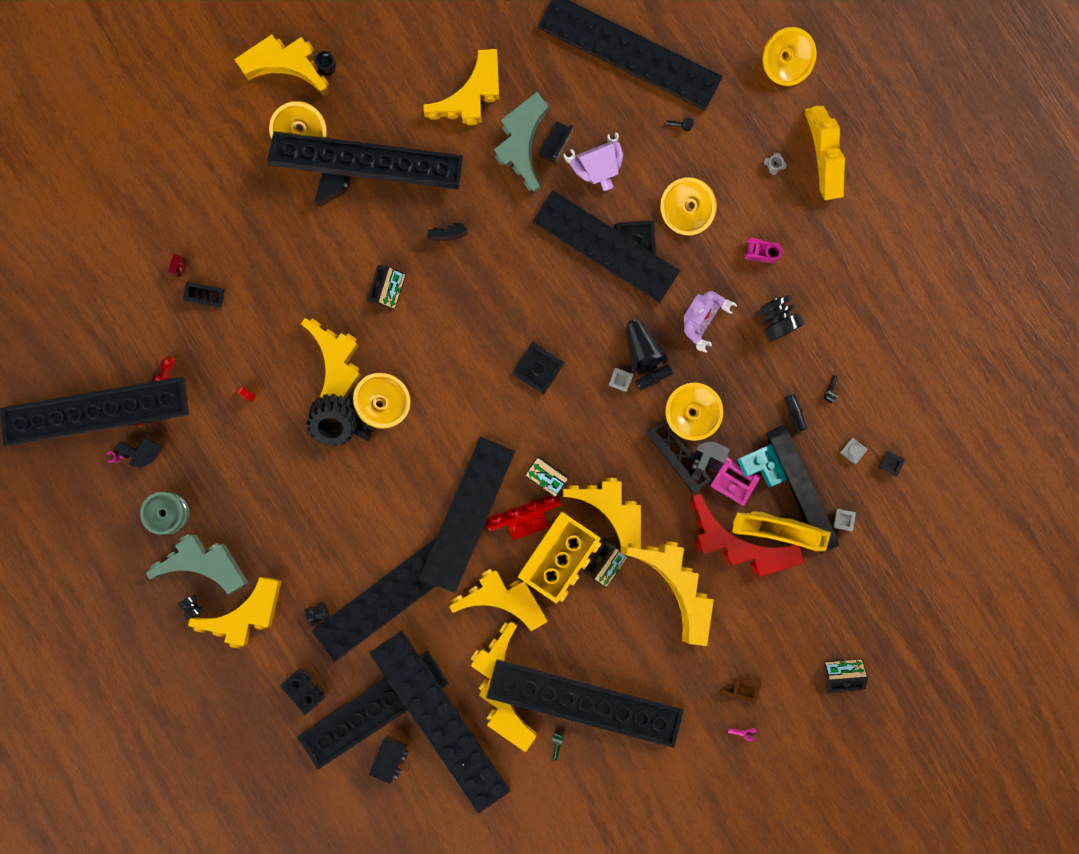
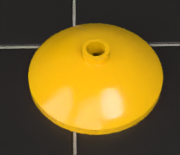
[762,27,817,86]
[269,101,327,139]
[661,177,717,235]
[353,373,410,429]
[665,383,723,441]

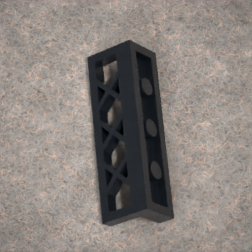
[646,420,711,494]

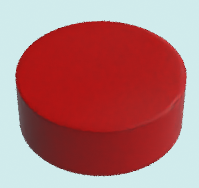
[236,386,256,402]

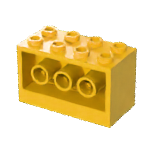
[518,512,602,604]

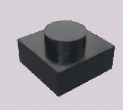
[878,451,905,477]

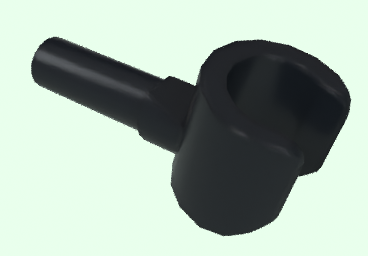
[666,117,694,131]
[824,375,838,403]

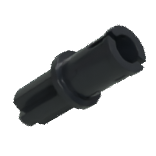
[635,364,673,390]
[784,394,807,432]

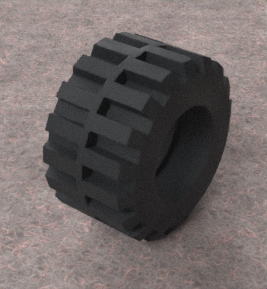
[306,394,358,447]

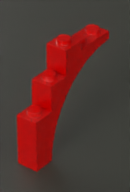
[690,494,805,577]

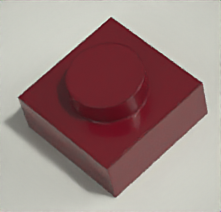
[168,254,186,277]

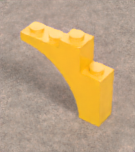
[234,35,330,97]
[423,49,500,125]
[805,106,845,200]
[301,318,362,399]
[563,478,641,551]
[732,511,831,551]
[449,569,548,631]
[188,577,282,649]

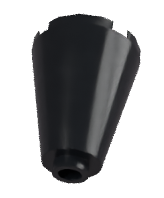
[625,319,668,374]

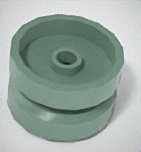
[140,492,190,535]

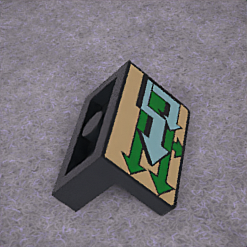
[539,121,574,164]
[367,265,406,309]
[525,455,570,497]
[582,540,628,588]
[824,659,868,692]

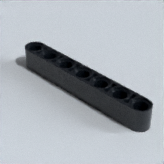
[766,425,839,554]

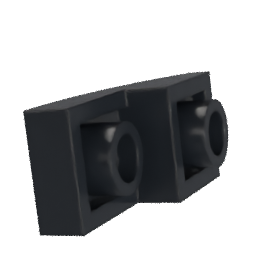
[427,223,468,241]

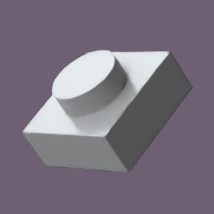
[609,368,633,392]
[839,437,868,465]
[832,509,856,531]

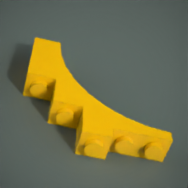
[621,541,714,646]
[471,620,537,752]

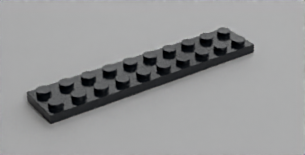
[538,0,723,111]
[267,131,463,190]
[0,377,189,446]
[369,630,511,814]
[486,659,684,748]

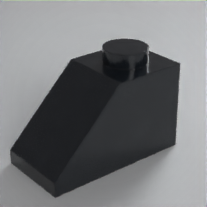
[314,173,351,207]

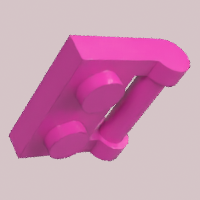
[710,457,760,506]

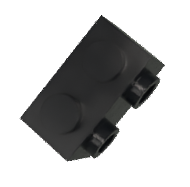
[280,668,326,715]
[369,735,409,784]

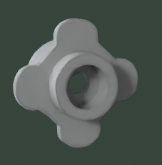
[764,153,787,175]

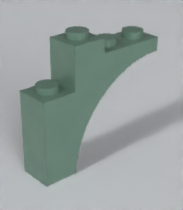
[494,92,550,192]
[146,534,248,594]

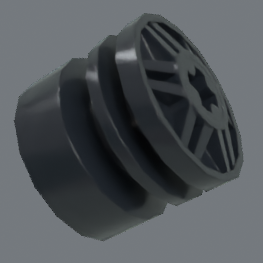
[754,295,806,342]

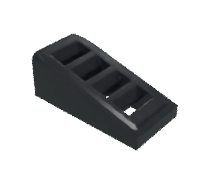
[183,281,225,308]

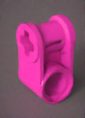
[744,238,783,263]

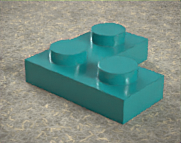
[737,444,787,488]

